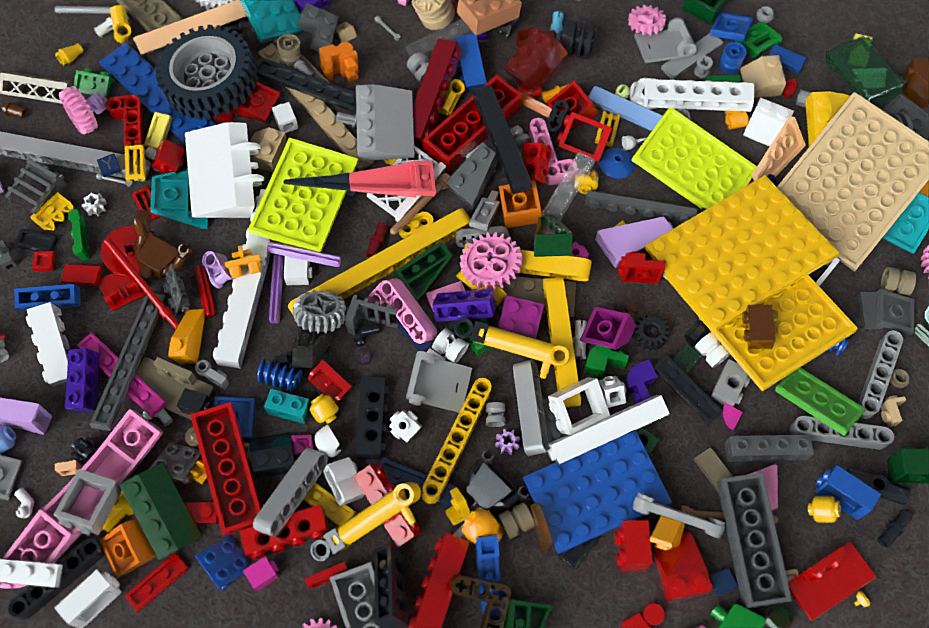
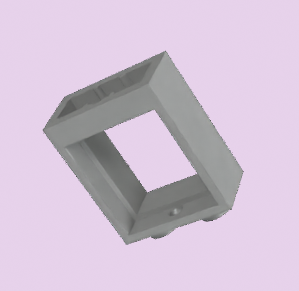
[54,469,122,535]

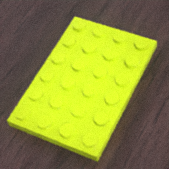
[631,107,757,209]
[248,138,358,252]

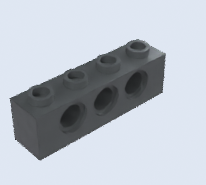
[725,435,814,462]

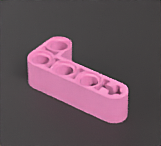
[529,118,577,185]
[368,278,437,344]

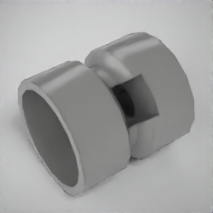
[407,52,430,84]

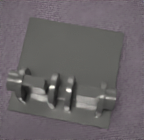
[164,264,190,316]
[149,443,201,484]

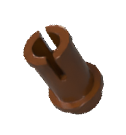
[2,102,27,119]

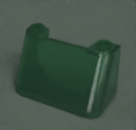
[826,36,905,107]

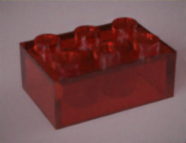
[503,28,568,93]

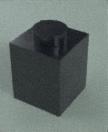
[176,388,211,415]

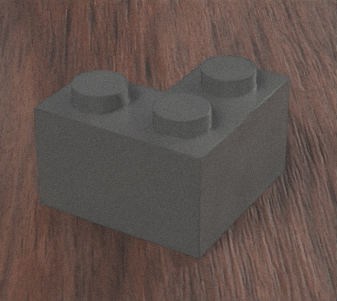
[297,3,339,52]

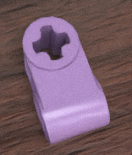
[202,251,233,289]

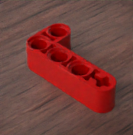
[106,95,145,157]

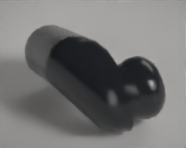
[353,324,379,347]

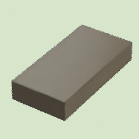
[693,447,733,492]

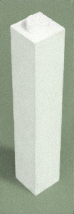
[547,395,669,464]

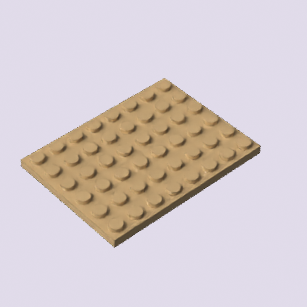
[777,92,929,271]

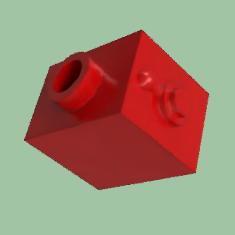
[151,139,184,174]

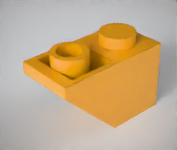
[650,516,685,550]

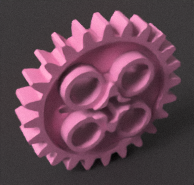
[460,232,523,290]

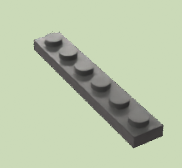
[585,190,697,223]

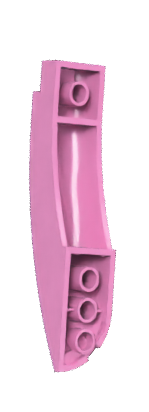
[0,409,163,589]

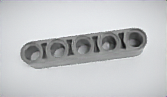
[858,330,903,419]
[513,359,549,456]
[790,416,894,450]
[253,448,328,537]

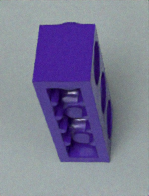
[432,289,497,322]
[65,348,100,413]

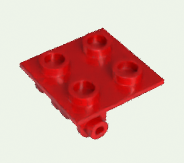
[99,273,146,311]

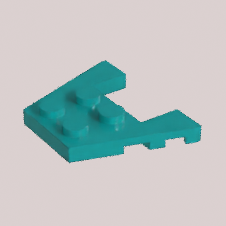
[151,168,208,229]

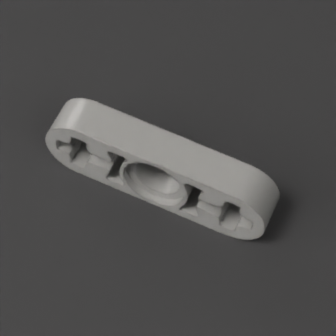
[455,226,510,248]

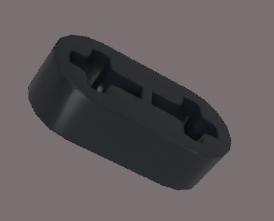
[546,100,571,134]

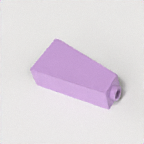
[595,217,673,268]
[0,398,53,435]

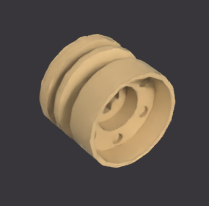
[412,0,455,30]

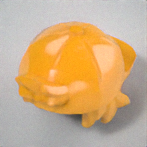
[461,508,503,544]

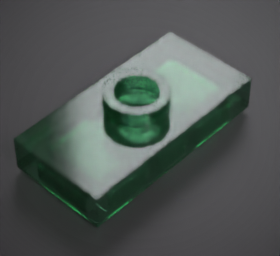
[673,343,702,374]

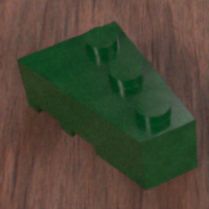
[504,600,554,628]

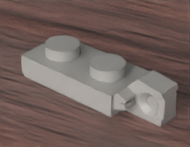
[470,190,500,231]

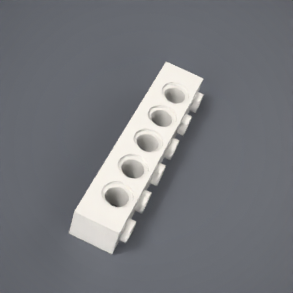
[644,79,754,111]

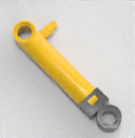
[454,318,569,379]
[311,482,421,561]

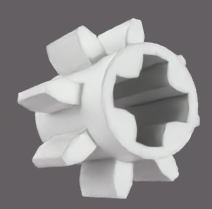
[82,193,107,216]

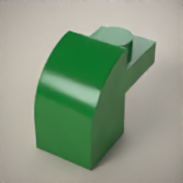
[584,345,629,377]

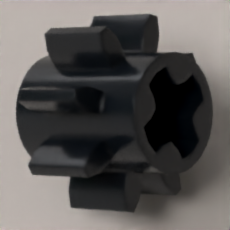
[71,436,97,463]

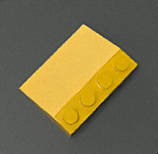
[805,92,851,147]

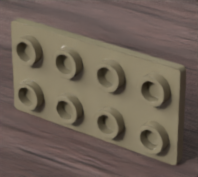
[135,357,214,421]

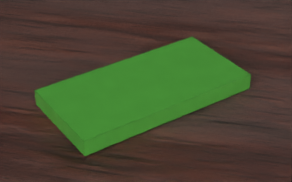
[775,367,866,436]

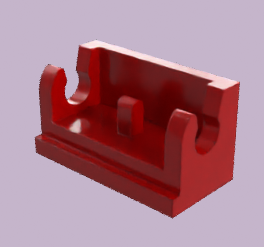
[307,360,352,404]

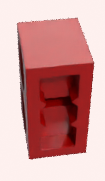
[521,143,552,184]

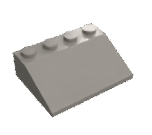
[356,84,415,161]

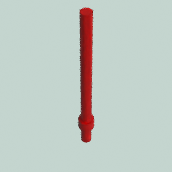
[104,238,180,330]

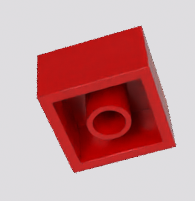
[614,520,653,572]

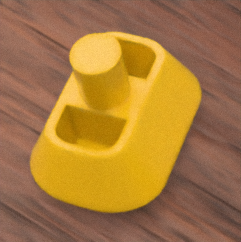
[854,591,870,607]

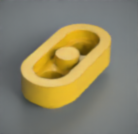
[399,212,433,238]

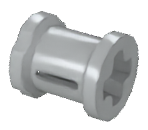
[694,56,713,78]

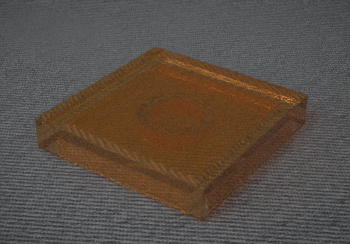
[530,503,553,553]

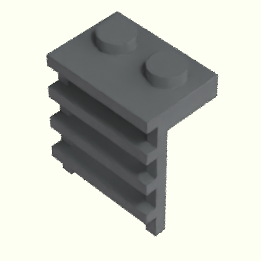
[5,159,69,214]
[345,295,398,335]

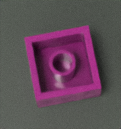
[498,295,544,339]

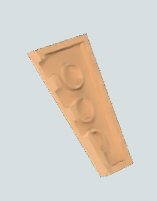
[752,116,806,181]

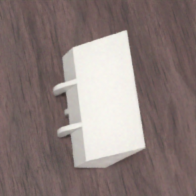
[185,122,264,218]

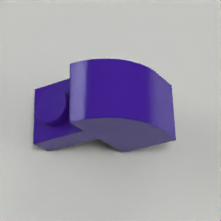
[625,360,658,403]

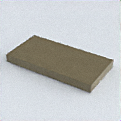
[116,0,183,32]

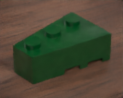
[534,214,573,257]
[394,241,453,304]

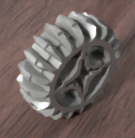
[293,289,347,333]

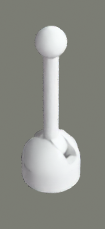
[622,136,647,151]

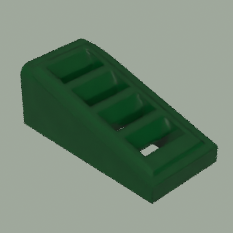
[765,603,794,628]

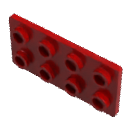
[788,542,876,621]

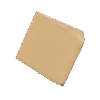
[334,22,357,43]

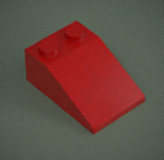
[651,531,713,602]

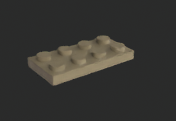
[498,277,576,319]

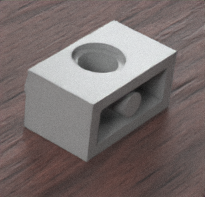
[710,359,751,407]

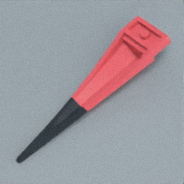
[283,161,436,197]

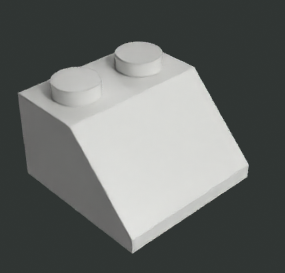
[743,98,794,146]

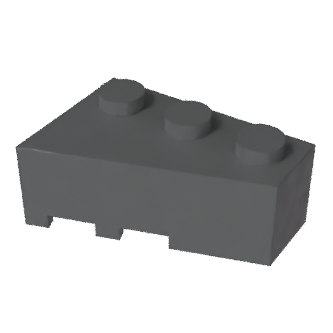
[446,142,499,211]

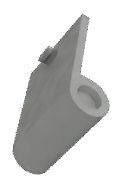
[634,18,696,63]
[406,351,472,413]

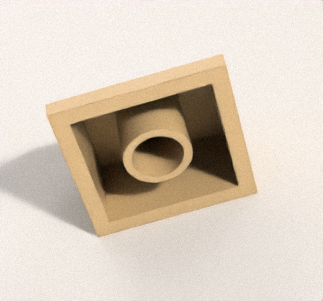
[740,55,786,98]
[250,128,287,172]

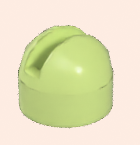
[615,84,630,99]

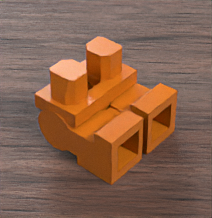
[319,42,359,82]

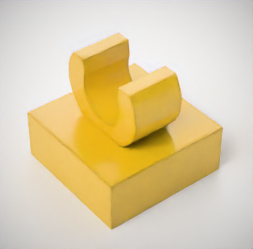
[190,459,208,486]

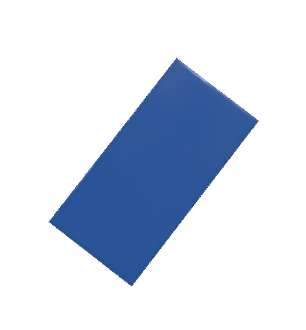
[768,44,806,73]

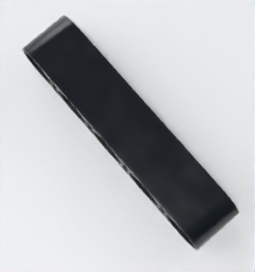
[8,538,105,620]

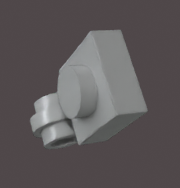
[195,360,229,390]

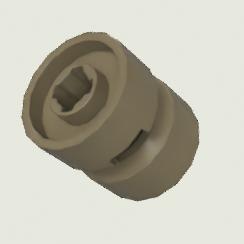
[277,34,301,68]
[881,267,916,296]
[497,503,535,540]

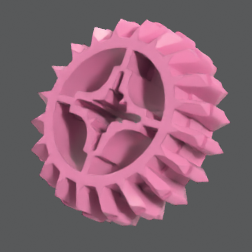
[59,86,97,134]

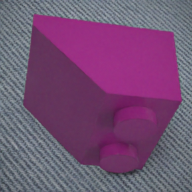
[580,307,636,350]

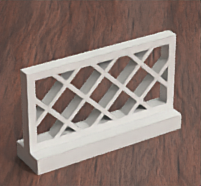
[366,146,446,222]

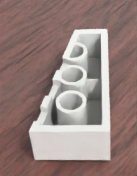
[26,302,69,386]

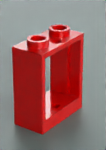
[556,112,612,162]

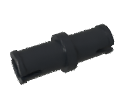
[877,509,912,548]

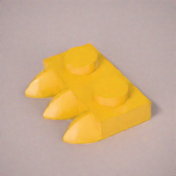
[30,192,74,231]

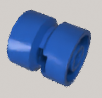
[719,42,746,74]

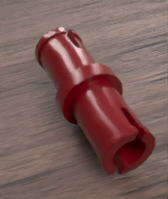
[365,222,389,258]

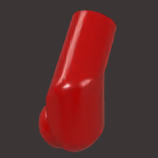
[517,84,543,98]

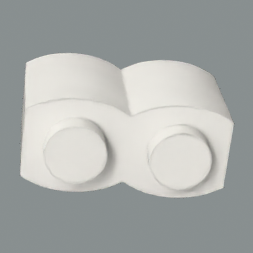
[323,457,365,506]

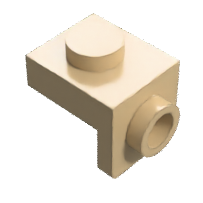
[881,395,906,428]

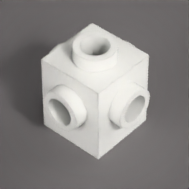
[598,376,626,408]
[389,410,422,442]

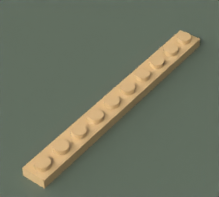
[258,44,374,171]

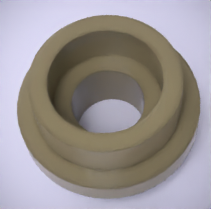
[889,369,909,388]

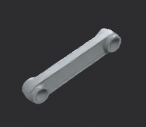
[632,492,726,539]

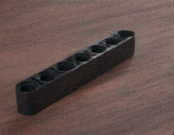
[473,85,532,194]

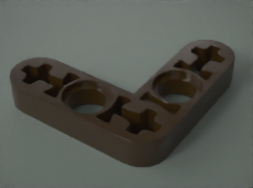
[449,574,511,628]

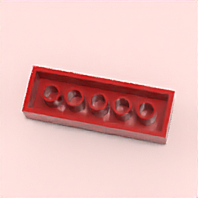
[423,75,523,172]
[190,402,262,536]

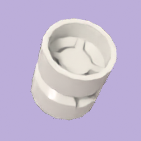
[432,328,469,363]
[694,332,730,368]

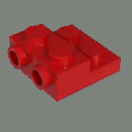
[232,82,280,124]
[617,251,665,284]

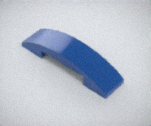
[476,535,502,619]

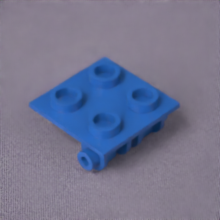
[195,535,252,590]

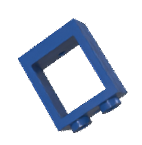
[814,465,881,520]

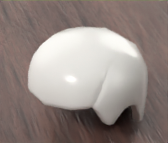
[315,425,341,457]

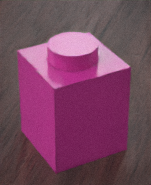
[243,556,279,592]

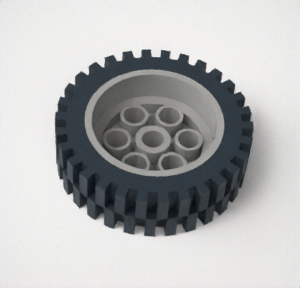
[155,25,258,120]

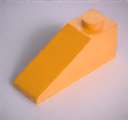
[168,309,205,365]

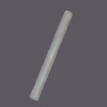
[55,6,111,14]

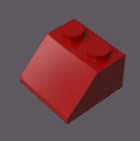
[546,80,599,128]

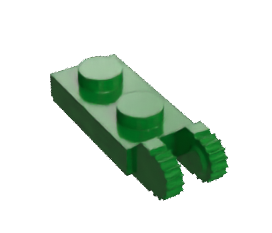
[68,209,90,261]

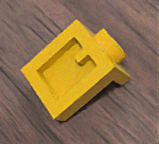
[445,487,471,525]

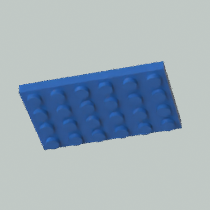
[523,429,672,554]

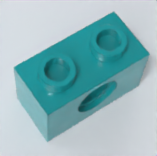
[264,389,311,424]

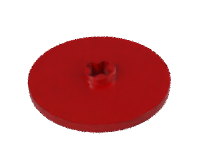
[101,226,154,276]

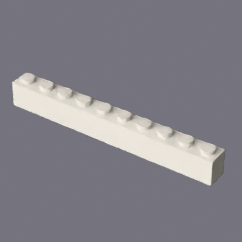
[213,189,274,369]

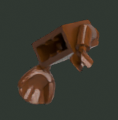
[133,210,193,282]

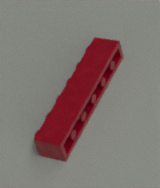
[413,38,462,145]

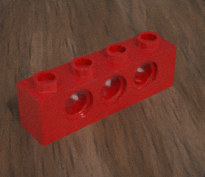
[240,505,330,560]

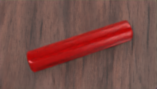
[195,266,216,318]

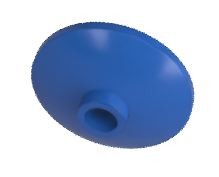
[599,147,635,179]

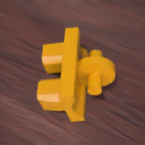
[225,245,262,279]

